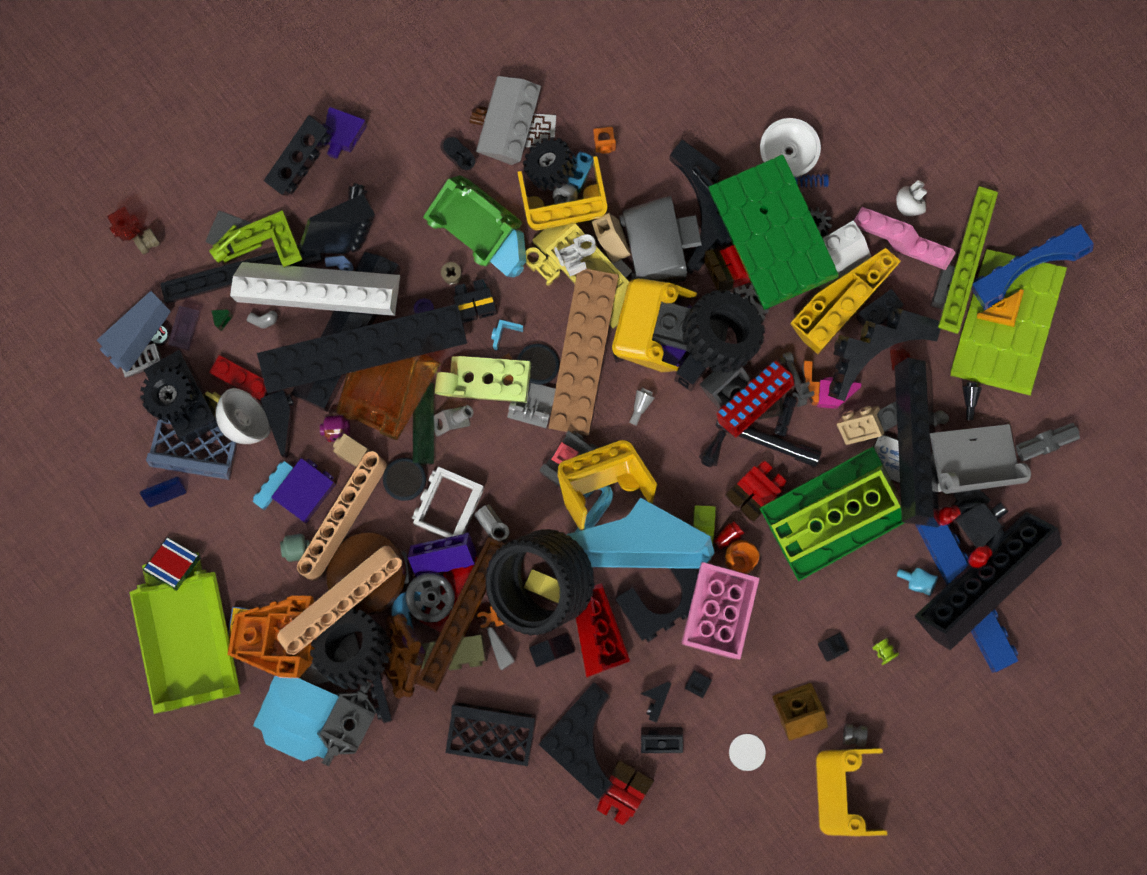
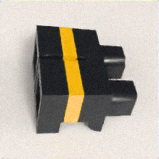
[454,279,497,323]

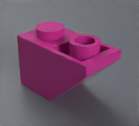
[817,377,861,409]

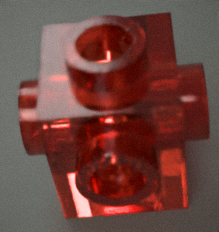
[107,206,141,241]

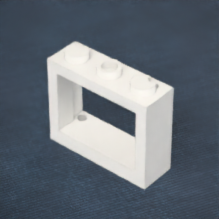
[412,467,485,538]

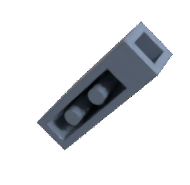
[97,291,171,372]

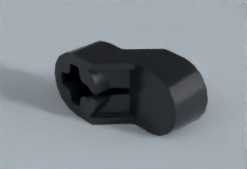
[440,137,475,171]

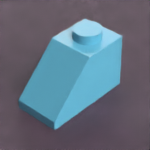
[490,229,526,278]

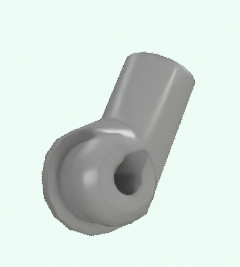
[247,311,278,329]

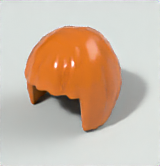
[725,540,760,574]

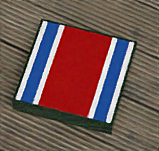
[143,537,201,591]

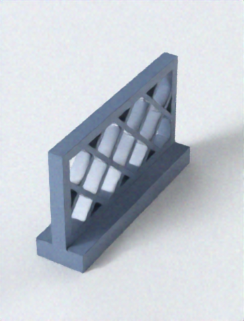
[146,419,237,480]

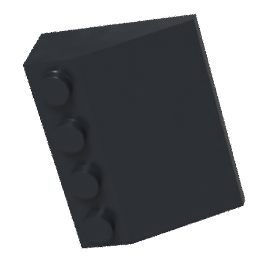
[298,194,375,254]

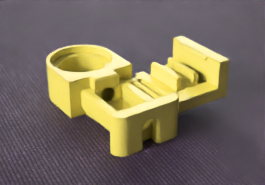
[526,248,561,286]

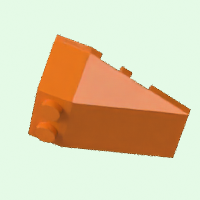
[227,595,317,678]

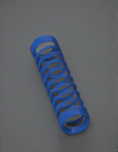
[795,174,829,188]

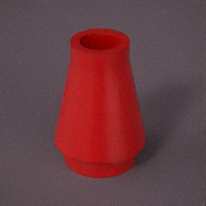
[714,521,745,550]

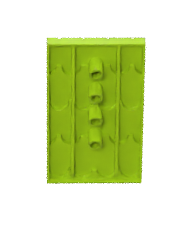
[950,249,1067,396]

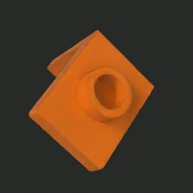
[593,127,616,154]

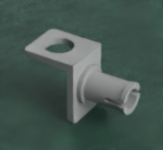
[431,405,474,436]

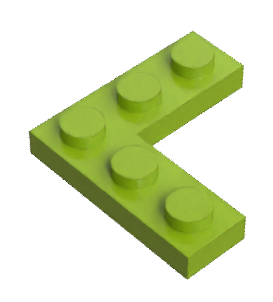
[227,210,303,267]

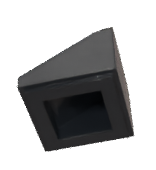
[818,632,849,662]

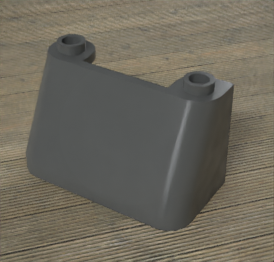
[619,196,687,283]

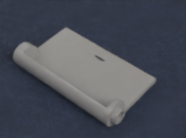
[930,424,1031,494]

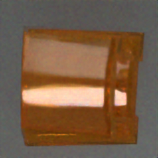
[336,354,441,440]

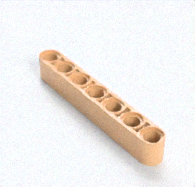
[297,451,387,581]
[277,546,402,655]

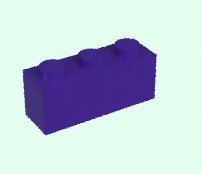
[408,533,477,577]

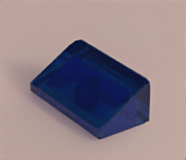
[139,477,187,508]

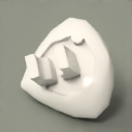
[896,180,927,216]

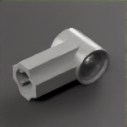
[474,504,509,543]

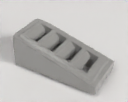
[122,343,162,378]
[487,627,515,671]

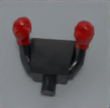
[939,500,1009,568]

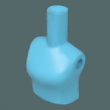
[897,568,938,596]

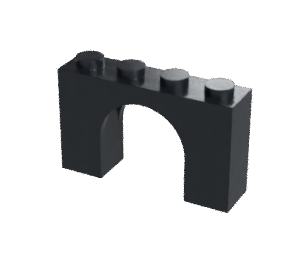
[615,568,698,642]

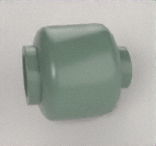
[280,534,310,562]

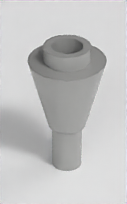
[629,388,655,426]

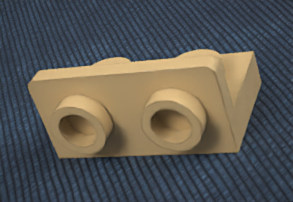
[837,406,885,445]

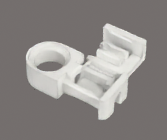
[554,234,596,276]

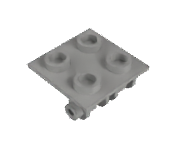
[507,382,556,428]

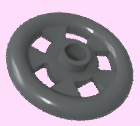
[406,572,455,622]

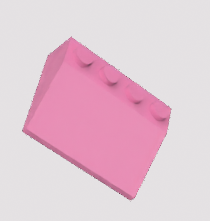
[682,562,759,659]

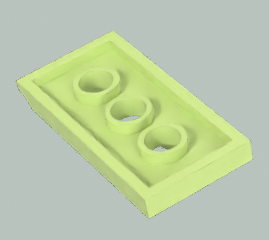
[435,356,531,403]

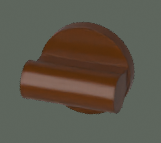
[469,106,488,126]

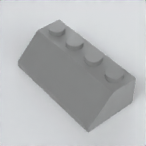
[476,76,541,165]

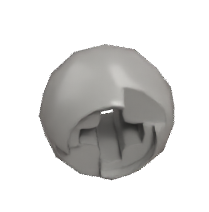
[552,183,578,204]

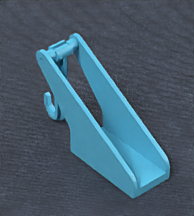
[567,486,715,569]

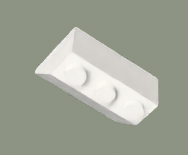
[818,220,871,290]

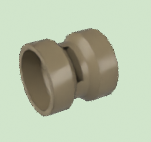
[132,228,160,255]

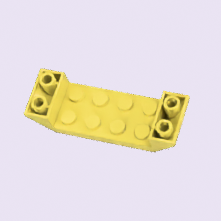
[532,223,629,329]

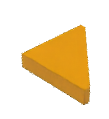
[977,289,1024,327]

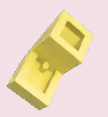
[524,569,560,604]

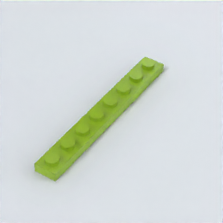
[938,186,998,334]

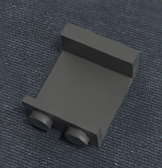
[539,431,598,488]

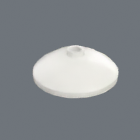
[760,118,821,177]

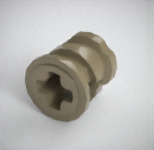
[441,262,461,285]

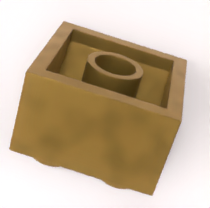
[772,683,828,741]

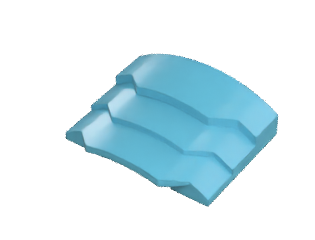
[253,676,347,761]

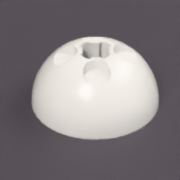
[216,388,271,444]

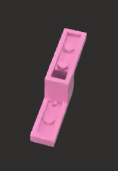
[854,207,956,270]

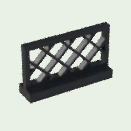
[445,702,536,766]

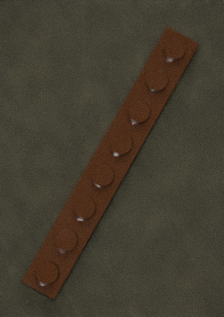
[417,537,505,693]

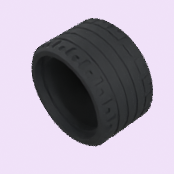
[485,529,594,636]

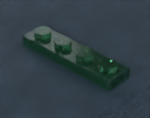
[413,381,434,465]

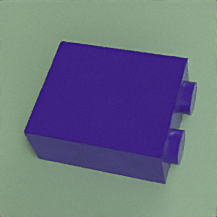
[271,458,336,524]

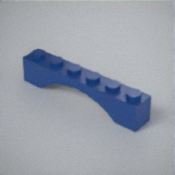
[972,224,1094,310]

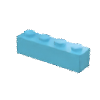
[252,461,293,510]

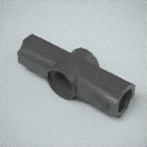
[1015,423,1080,462]

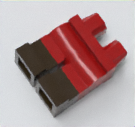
[704,245,751,293]
[725,461,786,523]
[597,761,654,825]

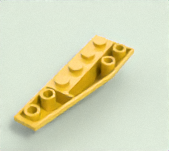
[790,248,901,354]

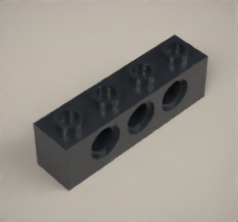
[263,115,334,196]

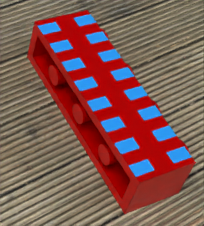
[716,361,795,438]

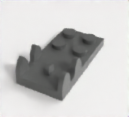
[652,302,729,355]

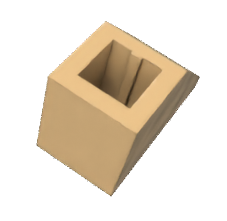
[592,213,631,263]
[333,434,370,467]

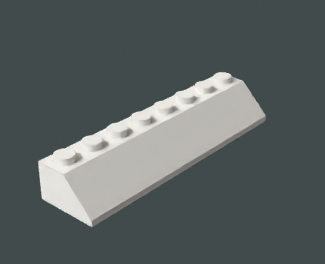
[230,262,400,316]

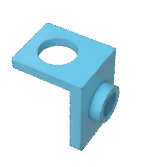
[491,320,524,350]

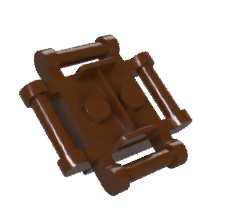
[382,614,426,698]

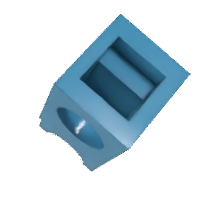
[568,151,593,193]

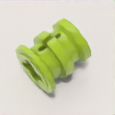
[872,638,899,665]

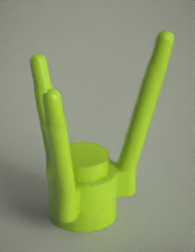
[209,225,262,263]

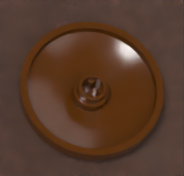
[327,533,406,615]

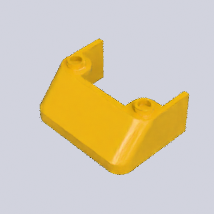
[518,156,607,230]
[612,278,697,372]
[557,440,657,530]
[816,748,887,836]

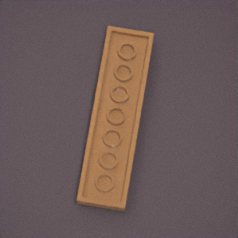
[549,269,619,436]

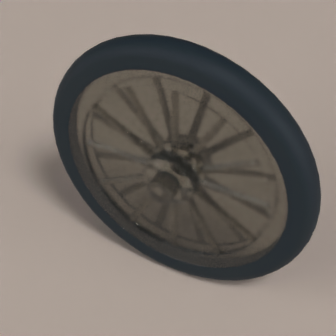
[517,344,559,385]
[383,458,426,501]

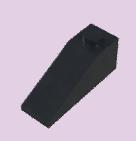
[260,390,294,458]

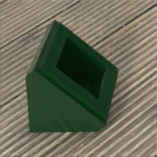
[211,310,233,331]

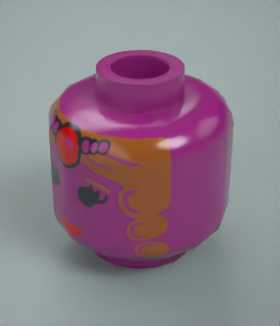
[320,415,350,442]

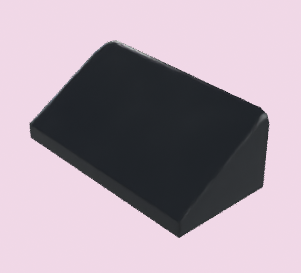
[641,727,683,753]

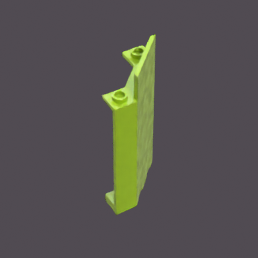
[129,552,240,714]

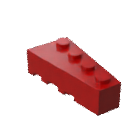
[576,583,631,678]

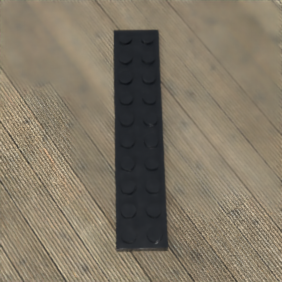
[257,304,467,393]

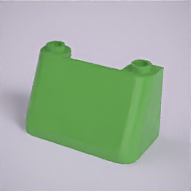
[423,176,522,267]

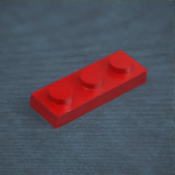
[209,355,268,401]

